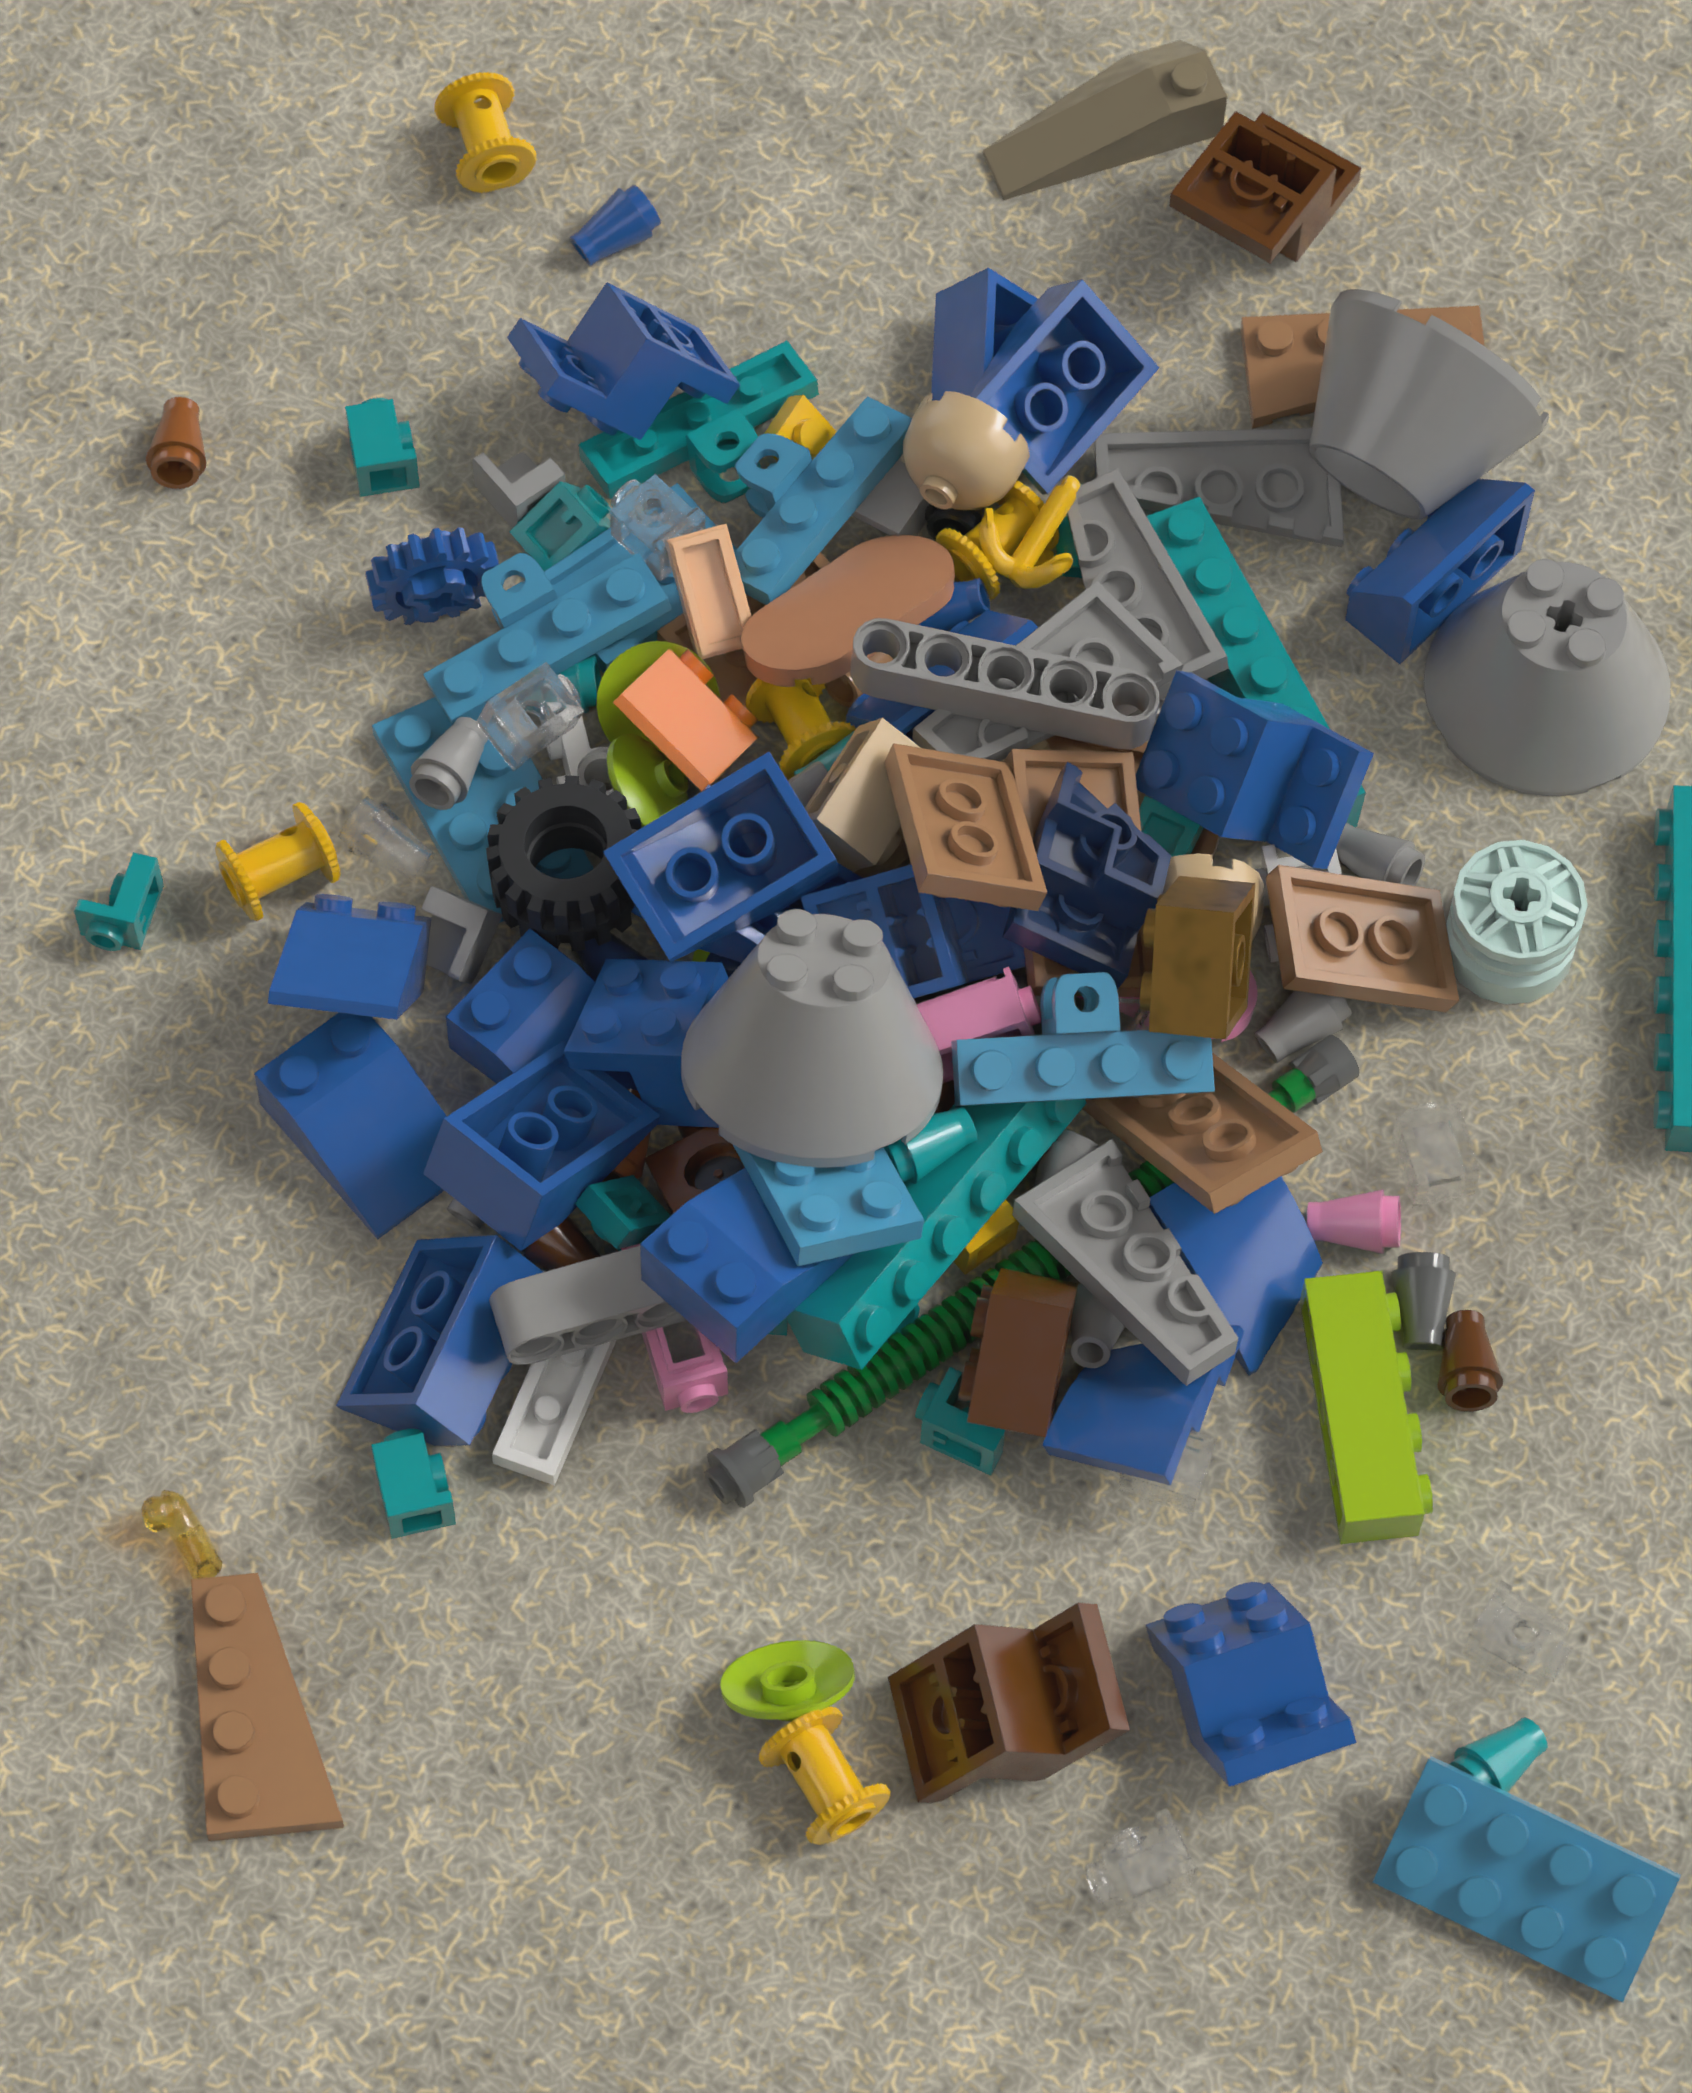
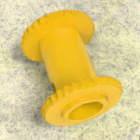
[434,72,537,193]
[936,481,1059,601]
[745,678,856,781]
[215,802,341,921]
[759,1706,890,1845]

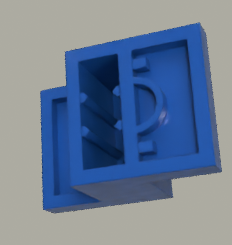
[507,282,740,440]
[1135,670,1374,869]
[801,865,1026,998]
[564,959,728,1128]
[1146,1582,1357,1787]

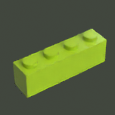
[1299,1270,1433,1544]

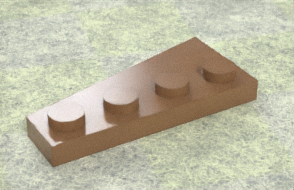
[1240,305,1485,429]
[191,1573,345,1841]

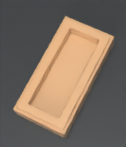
[664,524,751,659]

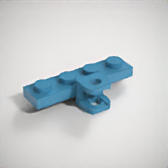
[734,396,912,605]
[423,552,672,725]
[951,972,1215,1106]

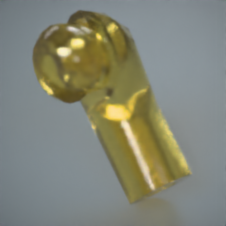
[142,1490,222,1579]

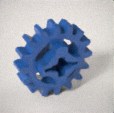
[365,527,499,625]

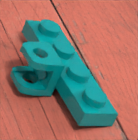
[578,340,819,503]

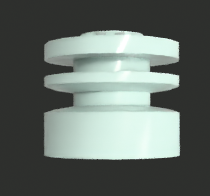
[1446,840,1588,1004]

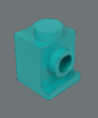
[345,397,420,497]
[371,1429,456,1539]

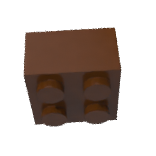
[959,1268,1078,1438]

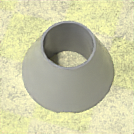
[1309,289,1549,520]

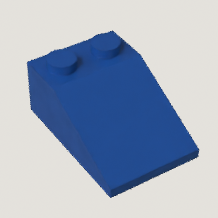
[970,279,1159,495]
[603,752,840,962]
[268,894,432,1020]
[446,929,638,1091]
[254,1013,447,1239]
[423,1041,661,1251]
[640,1168,854,1363]

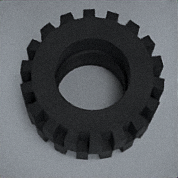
[486,775,642,951]

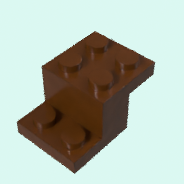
[1169,111,1362,264]
[888,1602,1130,1803]

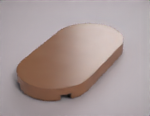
[741,535,955,687]

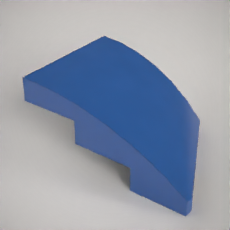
[1149,1176,1323,1376]
[1042,1325,1244,1486]

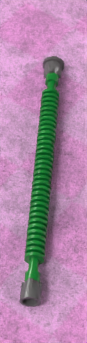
[704,1035,1360,1508]

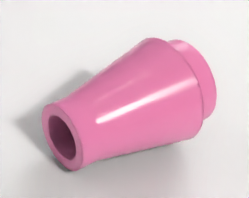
[1307,1189,1401,1254]

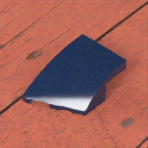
[1003,762,1171,990]

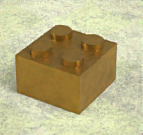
[1140,876,1255,1040]

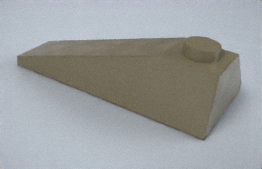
[983,40,1227,200]

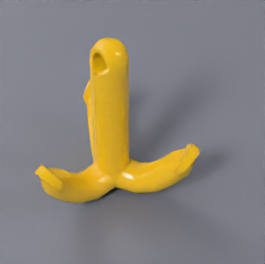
[979,475,1080,589]

